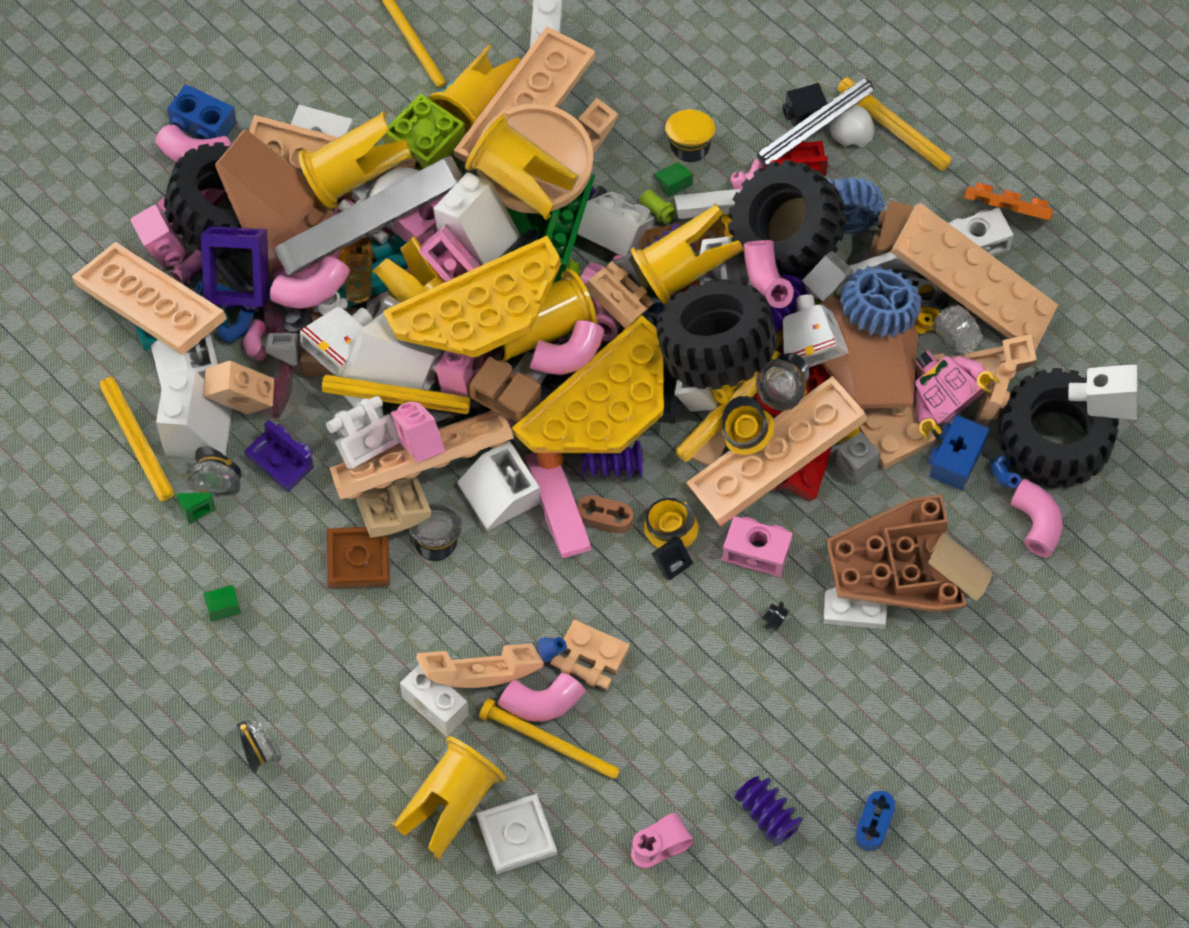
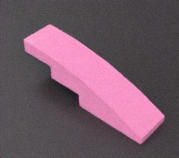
[524,453,591,559]

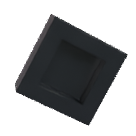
[651,537,694,581]

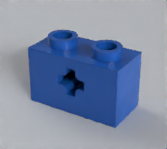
[928,415,990,491]

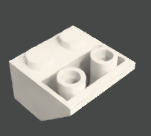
[577,192,656,256]
[151,333,218,388]
[457,441,540,531]

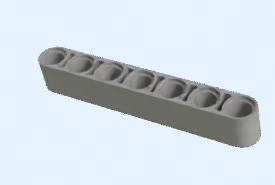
[274,156,463,276]

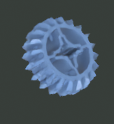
[829,176,885,234]
[840,265,921,338]

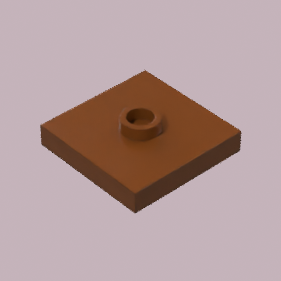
[327,527,390,589]

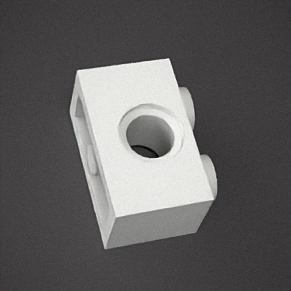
[949,207,1014,256]
[400,664,469,737]

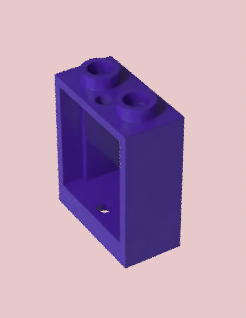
[201,226,270,310]

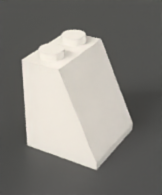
[433,172,521,266]
[342,312,445,391]
[156,369,233,458]

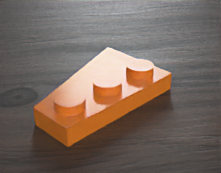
[964,182,1054,220]

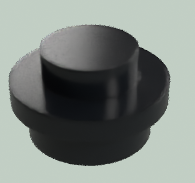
[284,308,313,334]
[762,601,789,631]

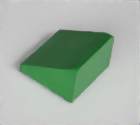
[653,162,693,197]
[175,492,216,524]
[204,585,241,622]

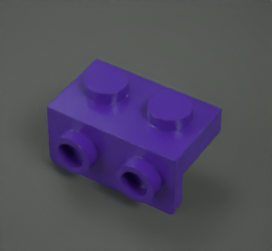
[244,419,314,492]

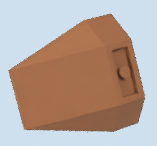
[215,129,334,274]
[818,295,918,409]
[826,494,967,612]

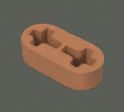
[577,495,634,534]

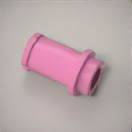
[171,249,203,285]

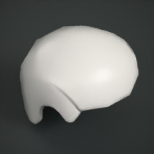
[829,105,875,148]

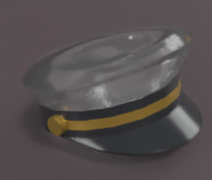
[756,353,809,411]
[186,447,242,498]
[408,503,462,561]
[236,714,282,773]

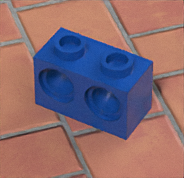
[167,84,237,140]

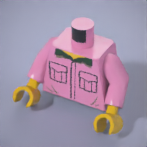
[914,350,1000,441]

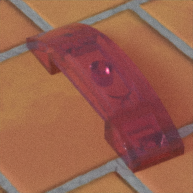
[264,300,294,418]

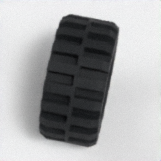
[164,142,252,256]
[728,160,847,278]
[656,279,777,390]
[999,368,1119,488]

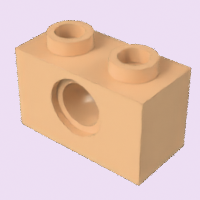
[203,360,274,415]

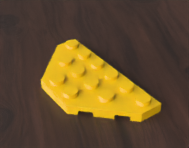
[383,236,561,357]
[512,315,664,453]

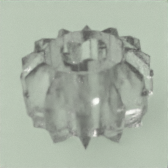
[933,305,982,356]

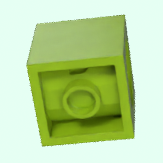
[384,93,466,171]

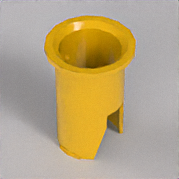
[428,45,521,133]
[298,111,412,210]
[465,113,579,220]
[630,203,744,306]
[372,235,446,302]
[502,269,597,361]
[392,736,507,860]

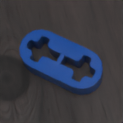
[855,791,895,851]

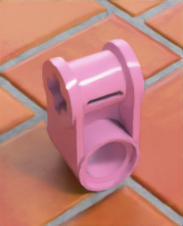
[631,813,694,869]

